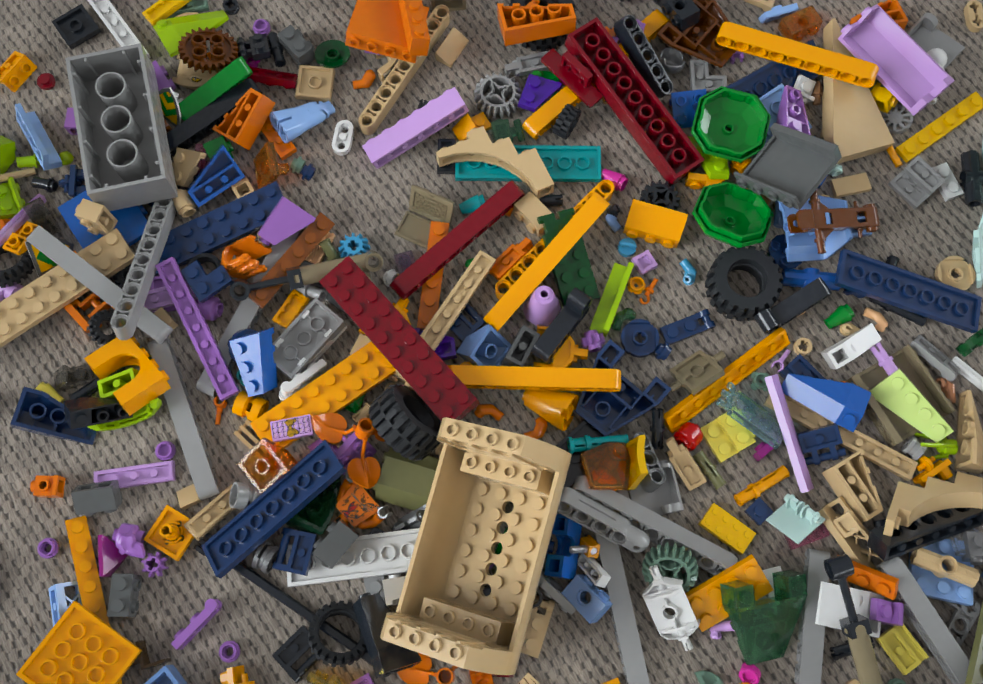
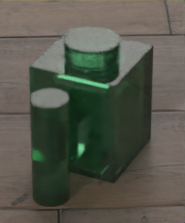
[491,119,525,143]

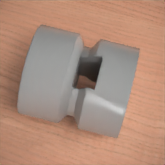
[229,482,266,509]

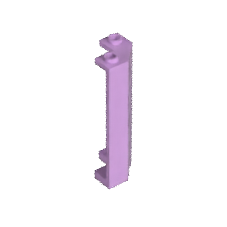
[838,4,955,116]

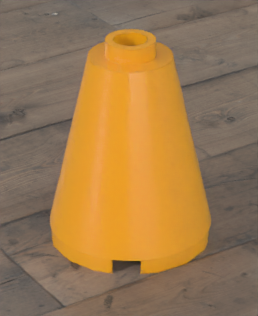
[522,390,579,431]

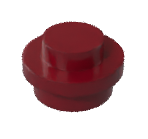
[37,73,56,90]

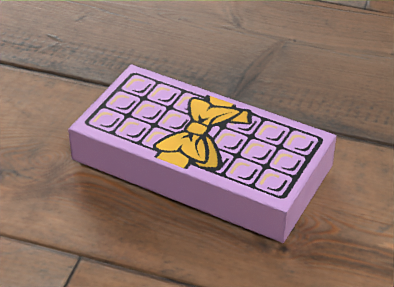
[270,414,314,443]

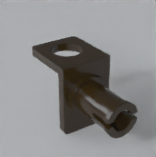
[130,640,171,670]

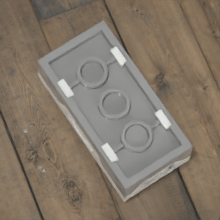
[272,297,347,381]

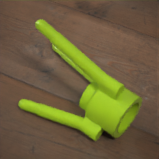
[915,433,958,464]

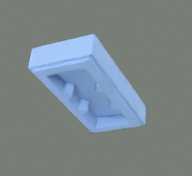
[758,3,799,24]

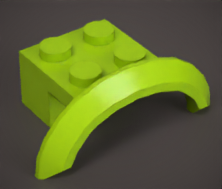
[87,368,162,431]

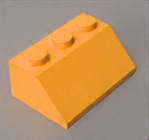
[623,199,688,248]

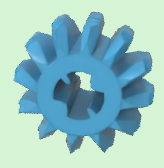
[338,232,371,258]

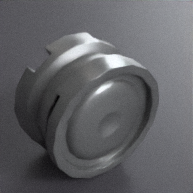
[251,541,279,574]

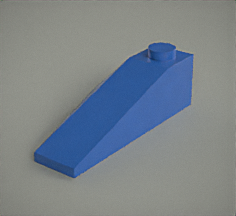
[781,373,871,432]

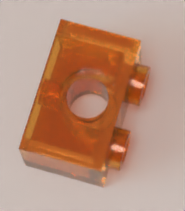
[778,5,823,42]

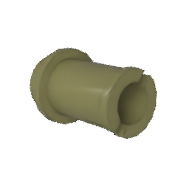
[319,238,340,261]

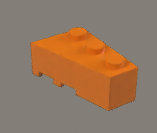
[212,88,276,150]

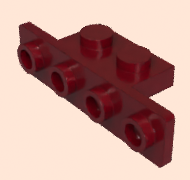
[541,49,603,108]

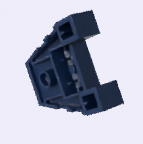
[575,339,671,436]

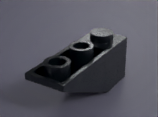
[63,397,133,429]

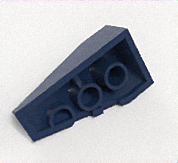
[10,387,97,445]

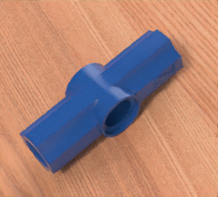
[781,268,841,291]

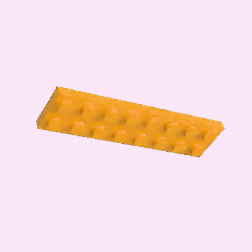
[250,341,396,457]

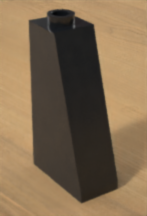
[353,592,422,679]

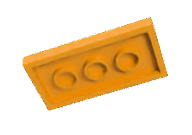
[685,554,773,632]

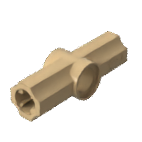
[910,548,980,588]

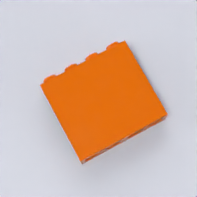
[345,0,429,63]

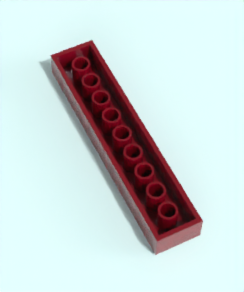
[565,17,705,187]
[319,256,480,421]

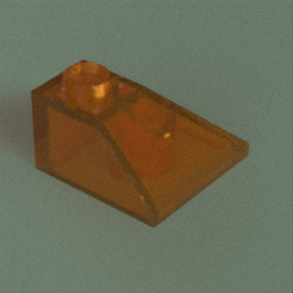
[237,438,298,494]
[580,442,631,490]

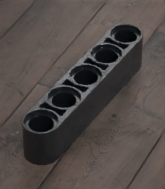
[614,15,673,99]

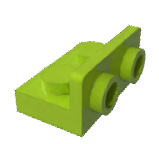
[0,177,26,219]

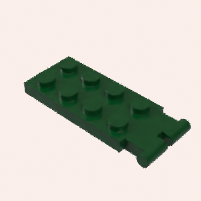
[537,208,600,308]

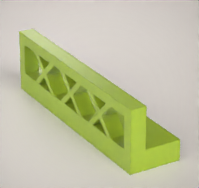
[589,262,634,337]

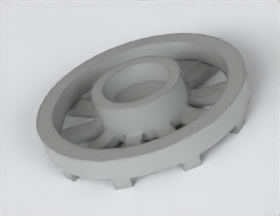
[880,103,913,134]

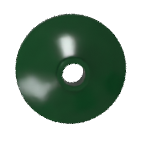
[315,40,350,68]

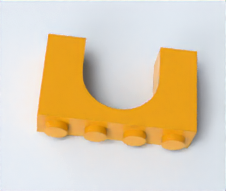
[84,336,171,416]

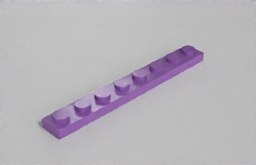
[155,257,240,401]

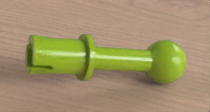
[16,151,74,168]

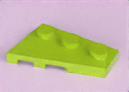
[687,136,730,180]

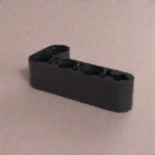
[754,277,832,335]
[531,287,592,363]

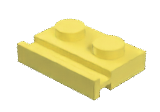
[876,624,929,675]

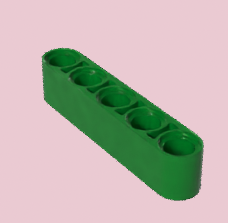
[179,56,253,121]

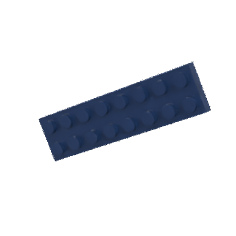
[692,39,820,129]
[154,181,284,276]
[834,248,982,333]
[201,440,347,579]

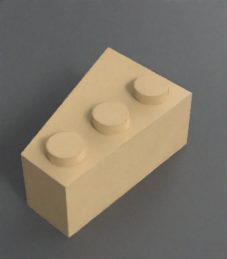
[822,448,883,523]

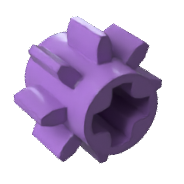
[581,330,605,353]
[141,552,169,578]

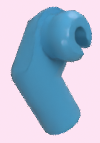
[679,258,697,285]

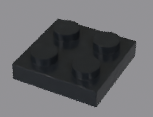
[51,4,101,50]

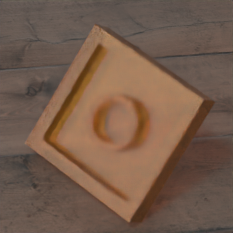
[253,142,289,189]

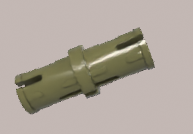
[693,450,727,490]

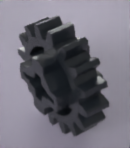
[639,180,680,210]

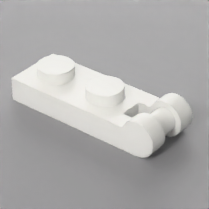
[279,359,327,401]

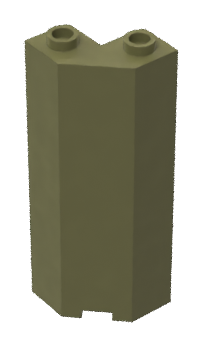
[373,447,439,511]

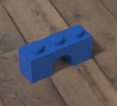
[544,514,582,580]

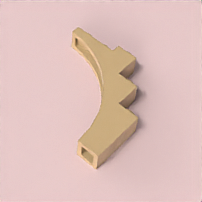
[436,126,554,199]

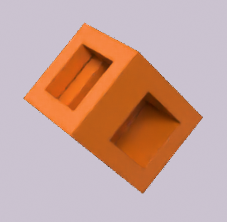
[30,475,66,498]

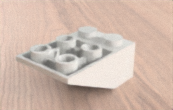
[815,581,884,638]

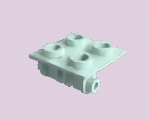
[766,494,826,544]

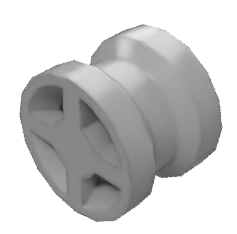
[901,436,927,461]

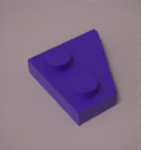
[518,74,562,112]

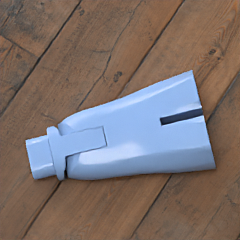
[269,101,335,143]

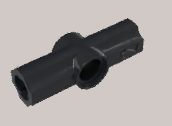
[959,150,983,207]

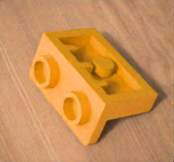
[0,51,37,92]

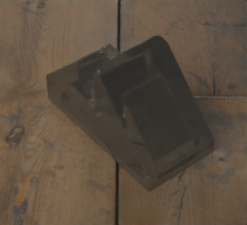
[23,197,62,235]
[53,364,94,392]

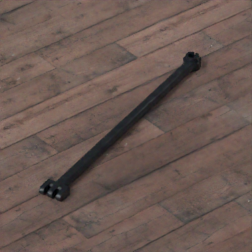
[194,532,391,677]

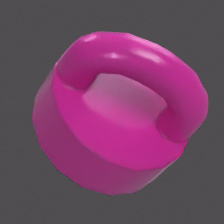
[739,662,761,684]

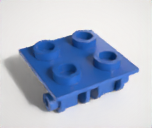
[669,89,707,128]

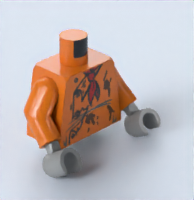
[333,471,393,530]

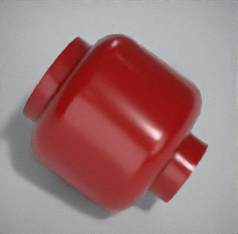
[673,422,703,451]

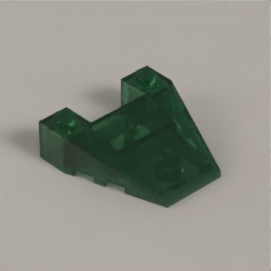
[720,570,808,665]

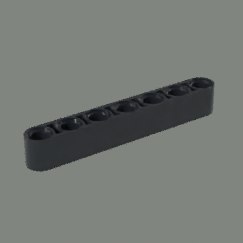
[167,78,263,160]

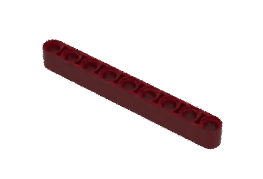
[390,180,525,300]

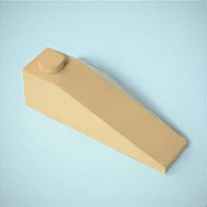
[954,390,983,474]

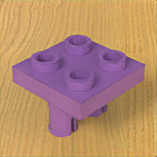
[332,431,377,476]

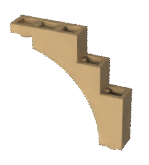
[883,471,983,537]

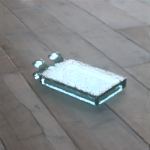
[716,382,783,449]

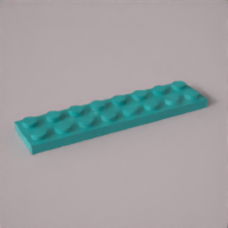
[455,145,601,182]

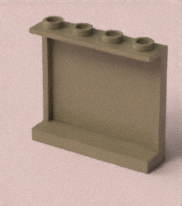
[846,345,955,448]

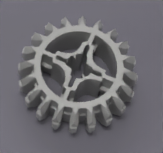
[474,72,522,119]

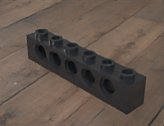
[653,0,700,32]
[867,508,983,562]

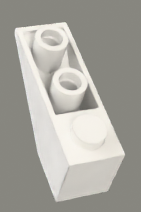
[821,323,882,369]

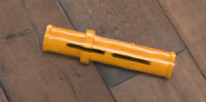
[733,465,790,507]

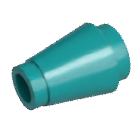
[459,194,486,214]

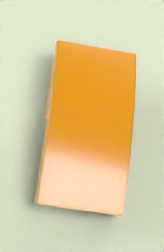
[2,221,43,255]

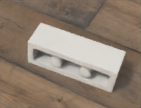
[577,553,611,588]

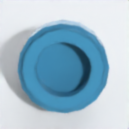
[618,238,637,257]

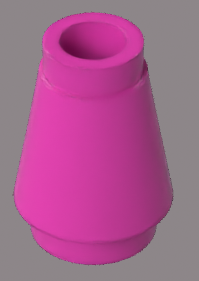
[601,168,628,191]

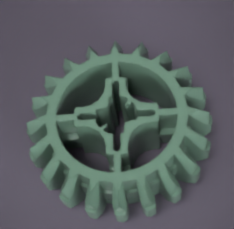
[642,542,698,592]

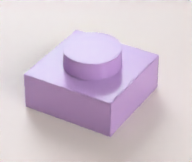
[631,250,658,276]

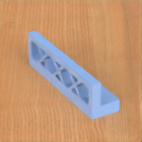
[15,103,62,171]
[48,581,82,627]

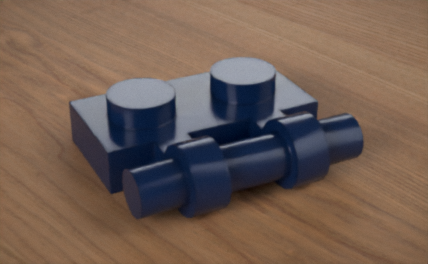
[797,423,846,465]

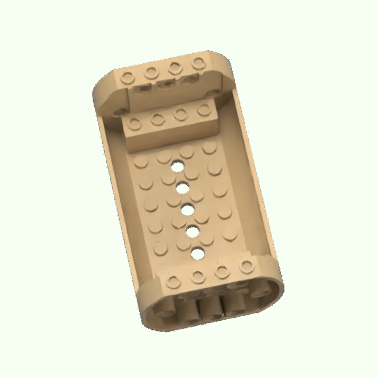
[380,417,572,675]

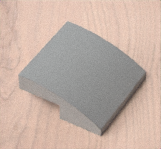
[888,155,946,209]

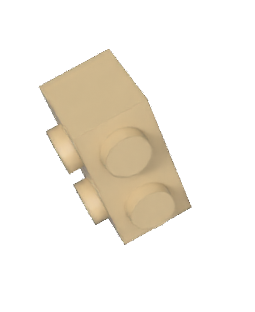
[75,198,118,235]

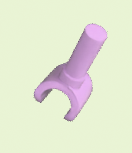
[771,349,791,372]

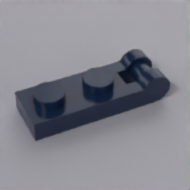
[659,309,716,345]

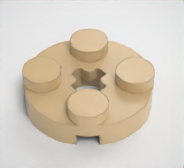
[934,256,976,291]

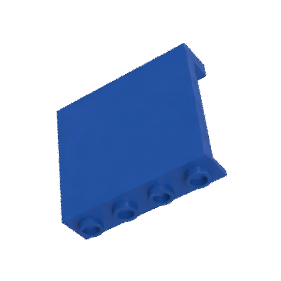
[57,191,148,249]

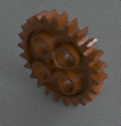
[178,27,238,74]

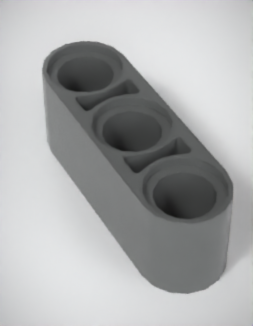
[629,432,666,493]

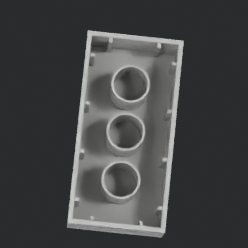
[65,43,178,211]

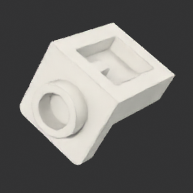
[793,75,816,104]

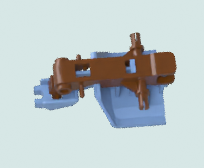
[778,189,880,262]

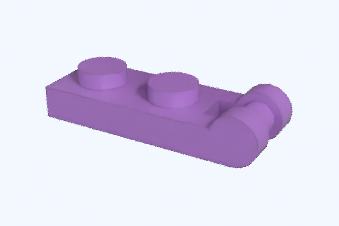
[171,599,222,650]

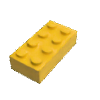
[698,503,756,555]

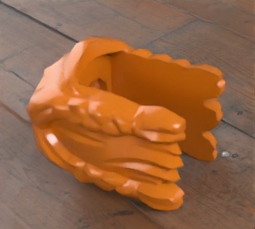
[221,235,272,280]

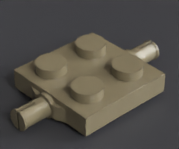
[668,350,726,395]

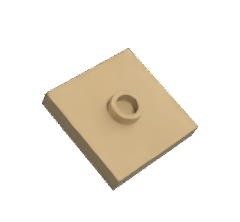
[295,65,335,102]

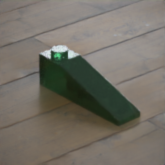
[286,476,341,534]

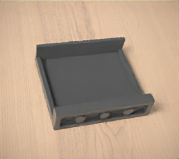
[733,122,842,210]

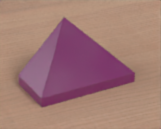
[98,535,128,578]

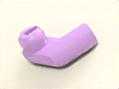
[709,620,740,639]

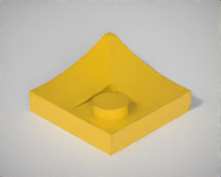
[615,435,648,491]

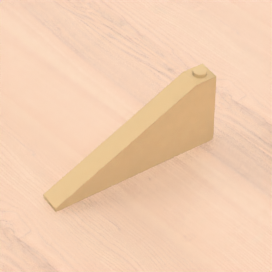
[823,18,895,164]

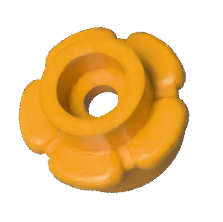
[627,276,646,294]

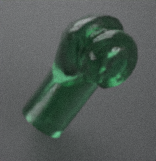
[611,308,637,331]

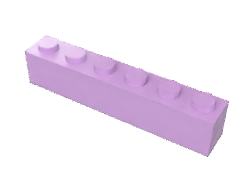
[362,87,469,169]

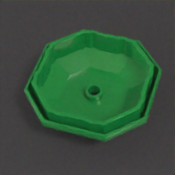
[691,86,771,163]
[692,182,774,248]

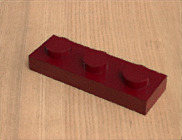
[245,66,298,89]

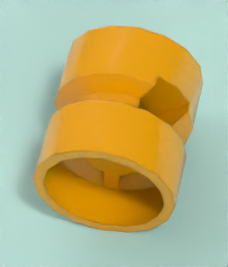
[232,390,269,422]

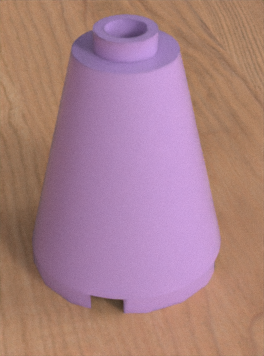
[523,286,561,326]

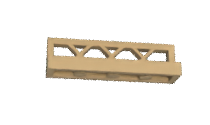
[817,496,884,570]

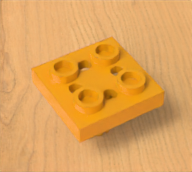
[143,505,194,561]

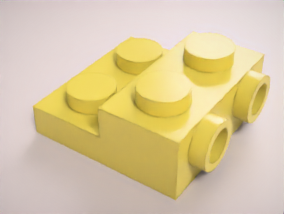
[701,408,756,463]

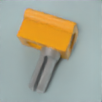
[569,535,600,559]

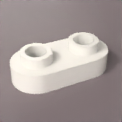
[332,120,354,156]

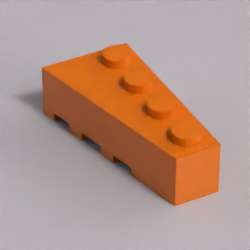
[497,3,576,46]

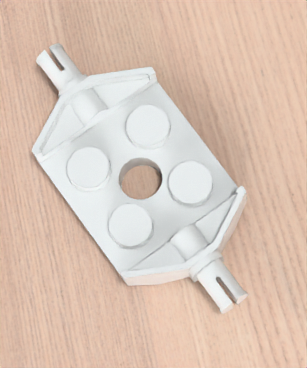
[642,565,700,651]

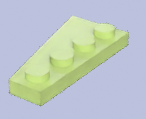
[869,368,954,443]

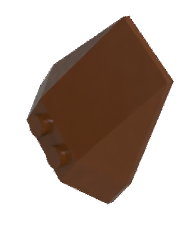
[657,0,737,68]

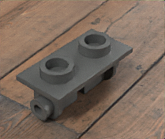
[393,504,426,531]

